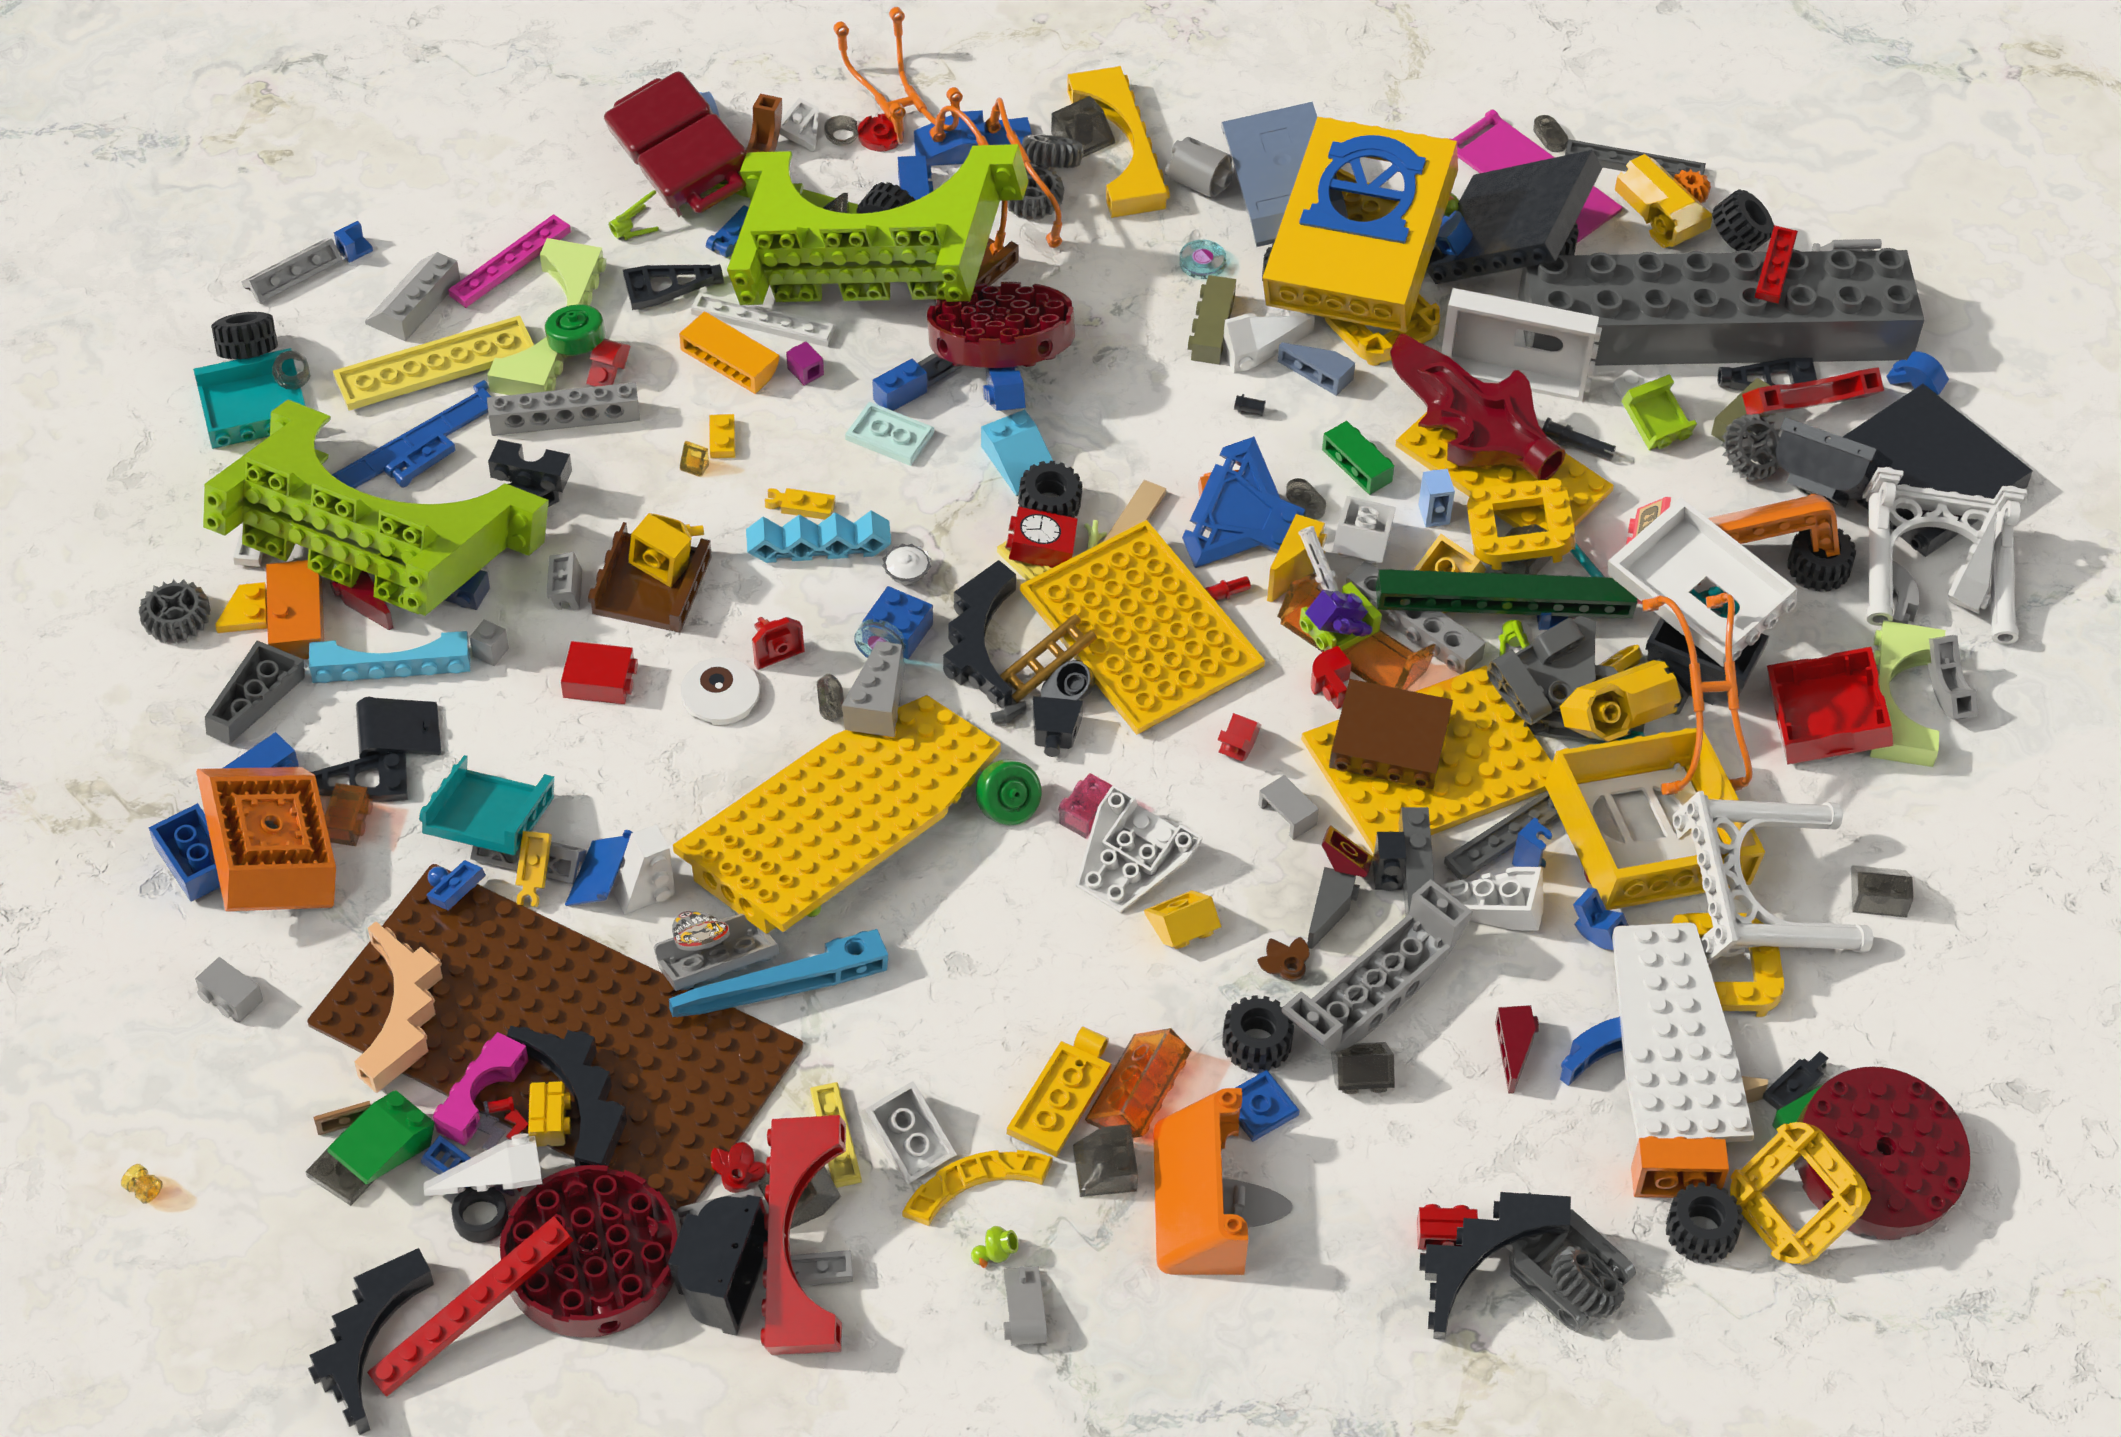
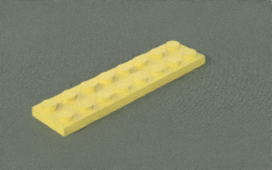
[333,315,534,411]

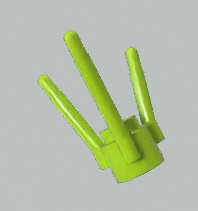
[608,190,659,240]
[1498,620,1530,656]

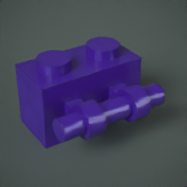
[1305,590,1372,637]

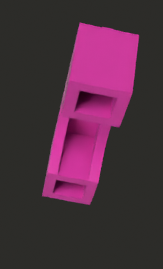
[433,1032,529,1146]

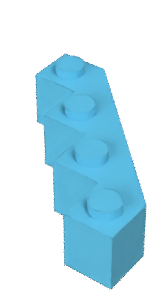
[746,510,891,563]

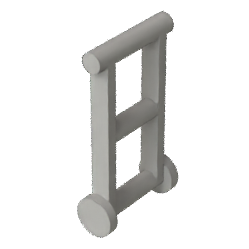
[1812,239,1882,251]

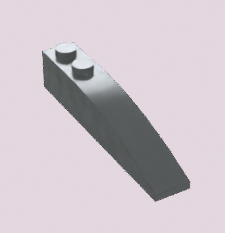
[1398,807,1434,917]

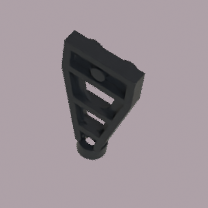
[623,264,724,310]
[1717,358,1817,391]
[309,752,408,802]

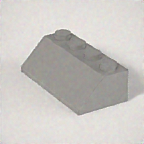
[365,252,460,342]

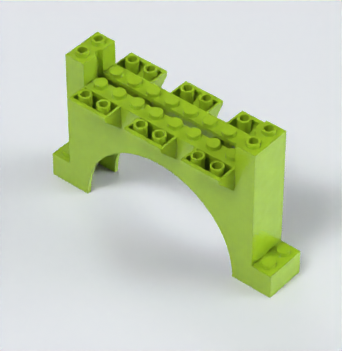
[727,144,1029,305]
[203,400,549,616]

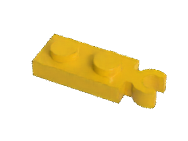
[765,488,836,520]
[515,831,552,907]

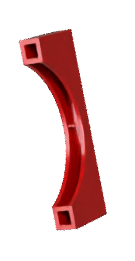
[761,1115,846,1355]

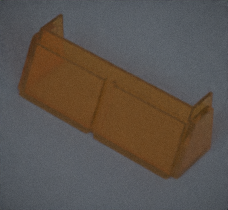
[1277,573,1436,690]

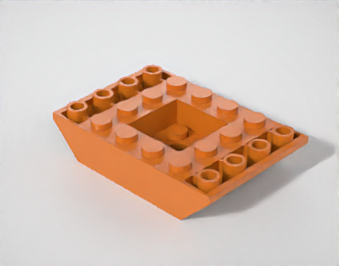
[196,767,336,912]

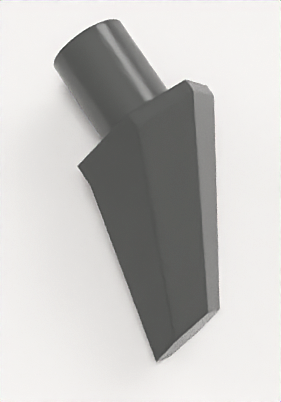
[990,701,1027,723]

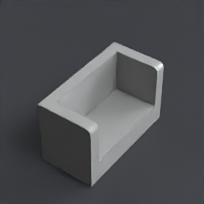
[1258,775,1319,840]

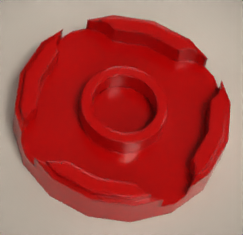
[858,114,904,152]

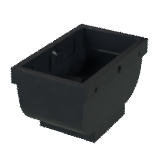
[1776,417,1893,508]
[1645,616,1769,705]
[668,1195,768,1336]

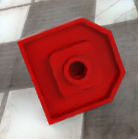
[752,617,805,670]

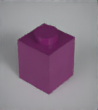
[786,341,824,386]

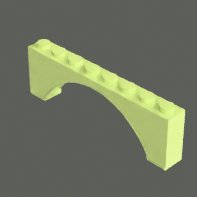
[487,238,606,395]

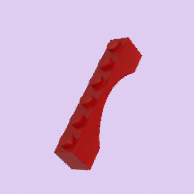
[1742,367,1884,416]

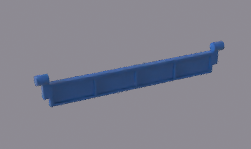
[332,380,492,489]

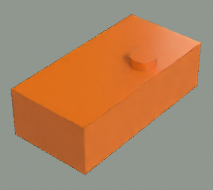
[266,560,325,659]

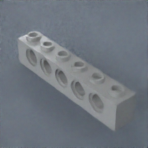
[487,383,640,436]
[1346,562,1485,675]

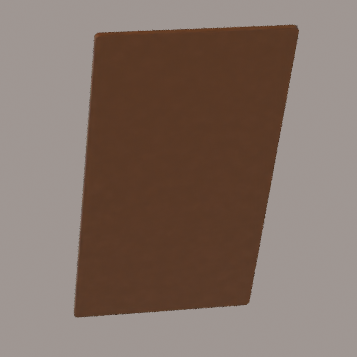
[307,864,803,1212]

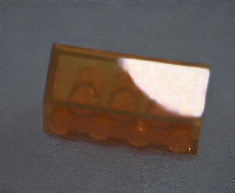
[1085,1028,1192,1139]

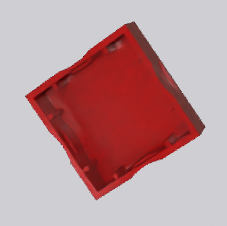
[1767,647,1893,765]

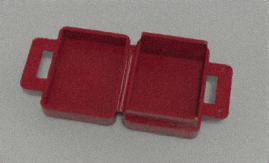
[604,71,747,217]

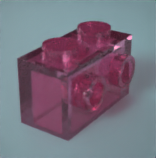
[1058,773,1113,839]

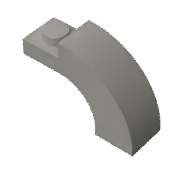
[1892,560,1919,624]
[1928,635,1978,720]

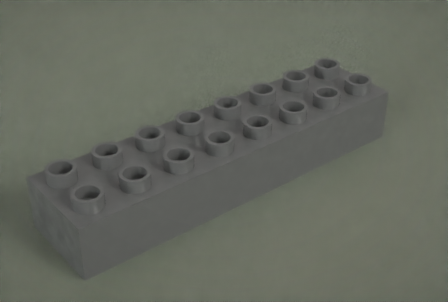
[1518,248,1924,366]

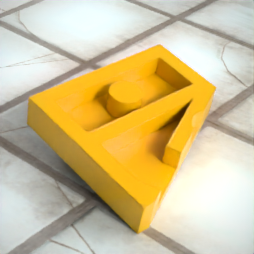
[215,582,267,633]

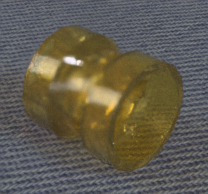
[121,1164,163,1204]

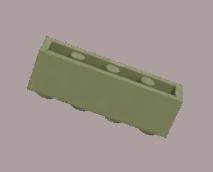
[1187,275,1237,365]

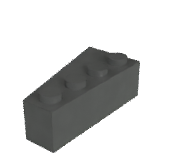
[205,640,305,745]

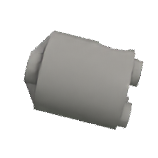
[1165,137,1234,198]

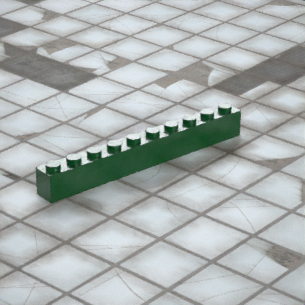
[1376,569,1637,619]

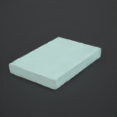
[845,402,934,466]

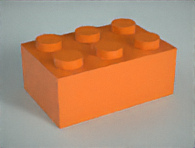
[1631,1136,1729,1198]

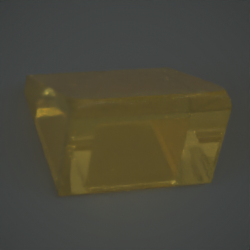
[680,441,709,477]

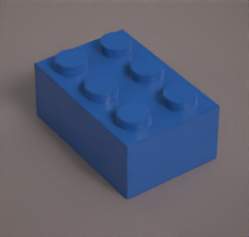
[148,803,220,902]

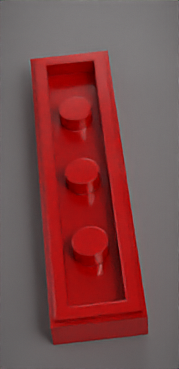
[1754,225,1798,303]

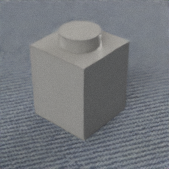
[469,619,509,666]

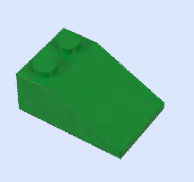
[327,1090,435,1185]

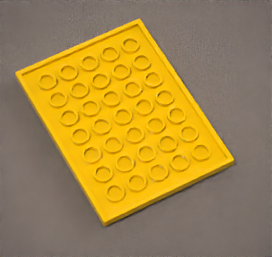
[1020,520,1265,735]
[1301,665,1552,854]

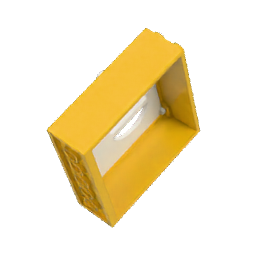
[1544,728,1765,910]

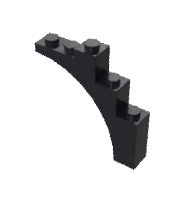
[943,560,1016,708]
[507,1026,627,1167]
[1419,1192,1571,1339]
[308,1248,434,1435]

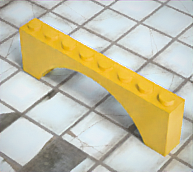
[1067,66,1170,218]

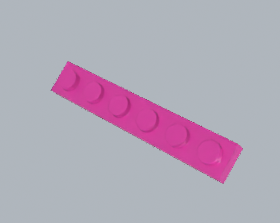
[448,214,571,308]

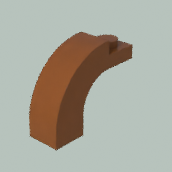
[739,93,782,172]

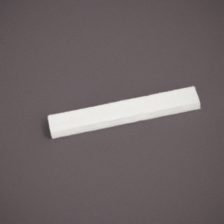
[691,292,836,347]

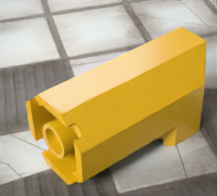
[1615,154,1713,248]
[1560,660,1681,741]

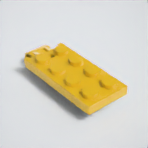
[1006,1026,1112,1157]

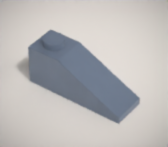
[1278,342,1355,396]

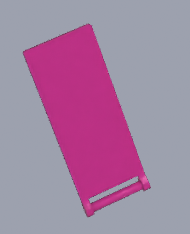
[1449,109,1622,243]

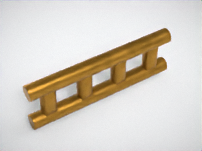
[999,614,1097,703]

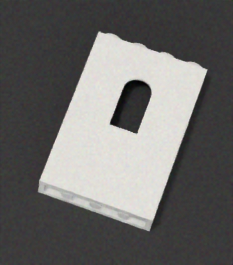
[1441,288,1602,402]
[1608,497,1797,667]

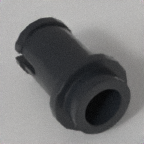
[1234,394,1266,416]

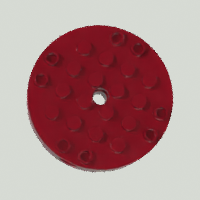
[927,282,1075,368]
[1794,1066,1970,1240]
[500,1165,678,1338]

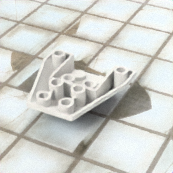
[1075,785,1203,913]

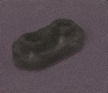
[1533,115,1568,152]
[1286,478,1326,520]
[817,674,844,722]

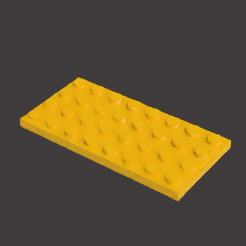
[1395,412,1614,534]

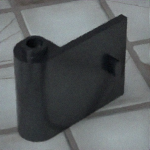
[356,696,441,758]

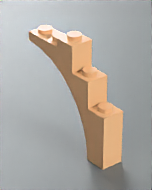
[354,922,443,1093]

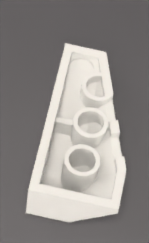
[1222,312,1315,373]
[1948,505,1998,614]
[1439,867,1544,931]
[424,1134,542,1196]

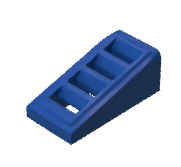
[421,1135,471,1188]

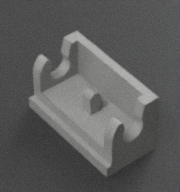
[547,552,582,610]

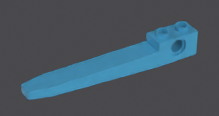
[669,929,888,1017]

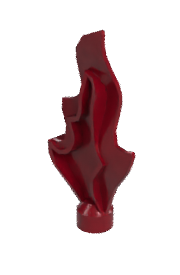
[1390,334,1566,481]

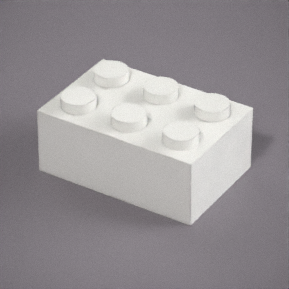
[1332,496,1396,563]

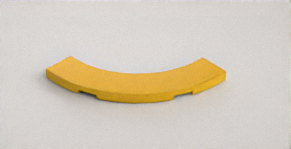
[902,1150,1053,1226]

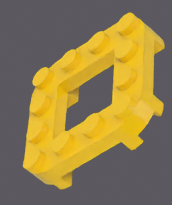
[1324,294,1440,366]
[1467,478,1576,570]
[1670,913,1784,1017]
[1730,1122,1871,1265]

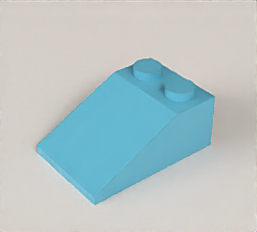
[981,409,1053,496]

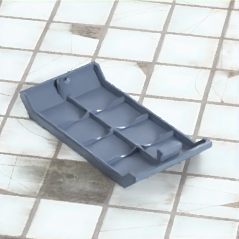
[1221,101,1348,247]

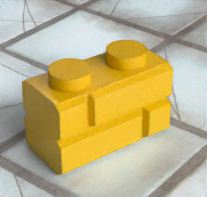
[528,1081,572,1147]

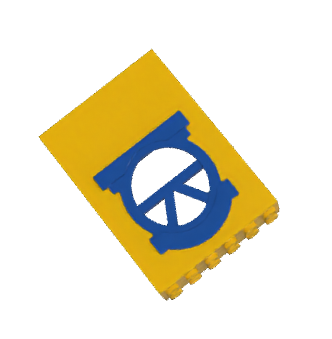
[1262,117,1458,332]

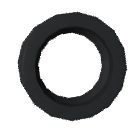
[451,1186,509,1243]

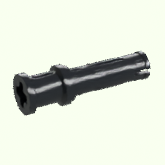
[1542,417,1616,461]

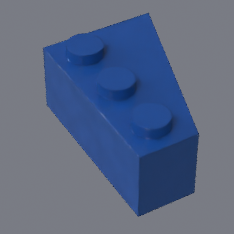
[983,366,1026,411]

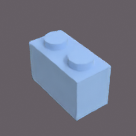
[1418,469,1455,527]

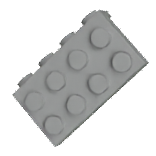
[654,914,780,991]

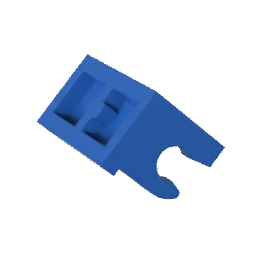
[1512,817,1552,868]

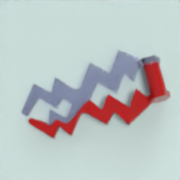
[476,1096,529,1197]

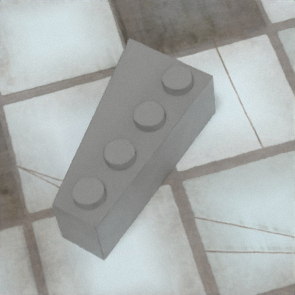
[842,641,905,737]

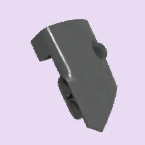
[1487,616,1596,725]

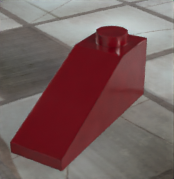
[330,570,394,630]
[1495,1005,1539,1094]

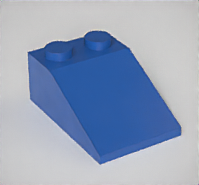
[914,110,986,166]

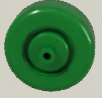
[544,304,606,356]
[976,759,1042,825]

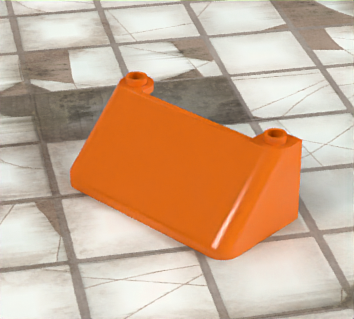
[1698,494,1840,585]
[1153,1088,1248,1275]

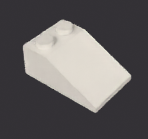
[859,1081,957,1184]

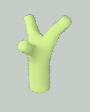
[1084,520,1107,551]

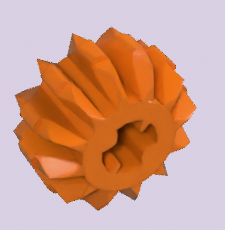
[1674,169,1711,203]

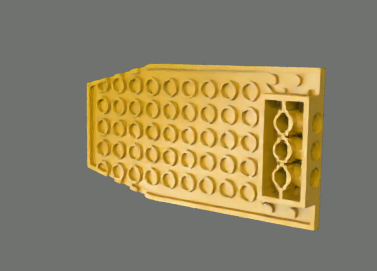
[673,695,1001,934]

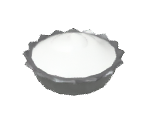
[882,543,931,584]

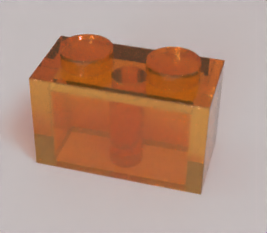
[324,783,373,846]

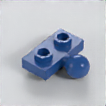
[427,860,486,910]

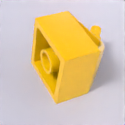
[628,513,704,587]

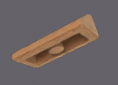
[313,1101,371,1135]

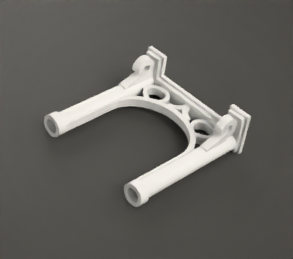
[1863,467,2027,644]
[1673,791,1873,964]

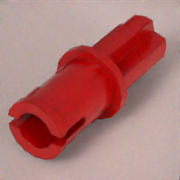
[1205,576,1251,601]

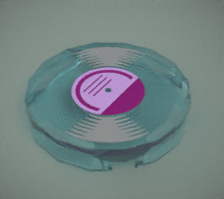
[1179,240,1226,279]
[854,619,906,658]

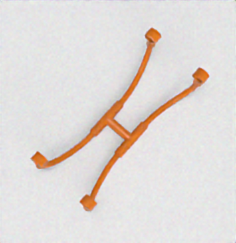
[833,7,963,144]
[930,97,1062,256]
[1642,593,1753,795]

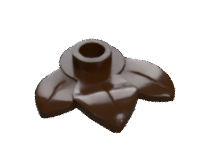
[1257,937,1310,981]

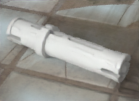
[1298,526,1340,592]

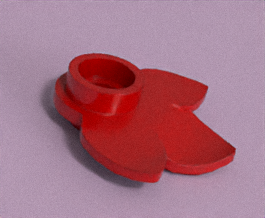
[710,1142,766,1193]

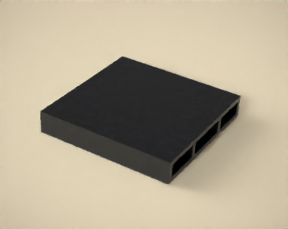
[1427,150,1603,284]
[1843,384,2033,557]

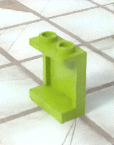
[1621,374,1697,450]
[1299,582,1382,651]

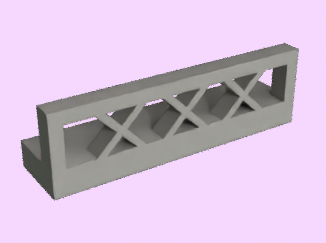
[241,238,343,303]
[470,841,587,884]

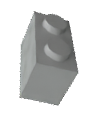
[195,957,263,1023]

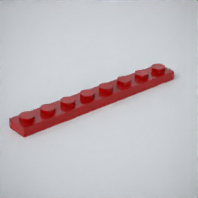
[367,1216,574,1397]

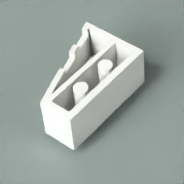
[612,824,675,915]

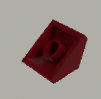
[1321,825,1373,877]

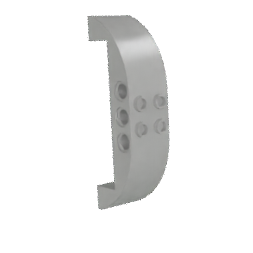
[1282,879,1473,1052]

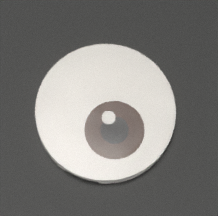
[681,658,760,725]

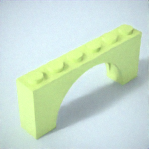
[1870,620,1946,767]

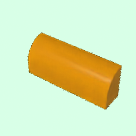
[679,311,779,394]

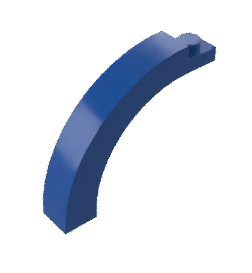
[1560,1016,1623,1086]

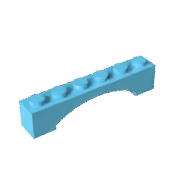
[309,631,470,683]

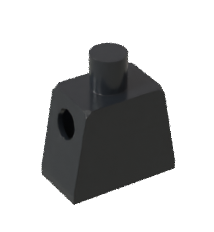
[1033,696,1083,757]

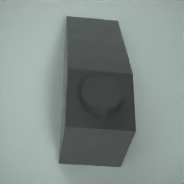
[1307,867,1360,949]

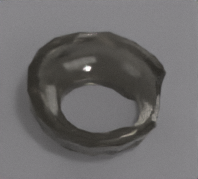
[824,115,858,145]
[272,351,311,390]

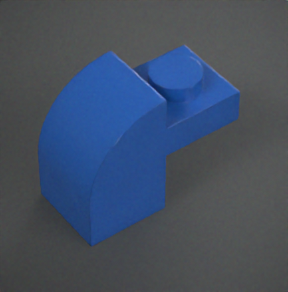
[1435,210,1473,256]
[1886,351,1949,395]
[1573,887,1629,950]

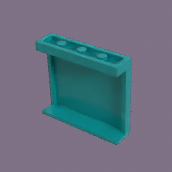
[193,348,305,449]
[419,755,555,855]

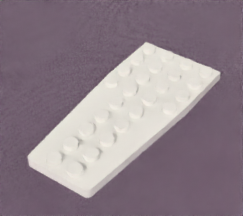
[1612,923,1754,1142]

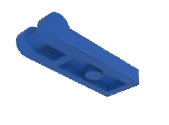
[706,205,749,258]
[385,431,456,488]

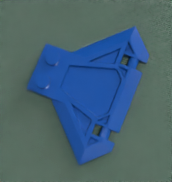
[1182,436,1305,568]

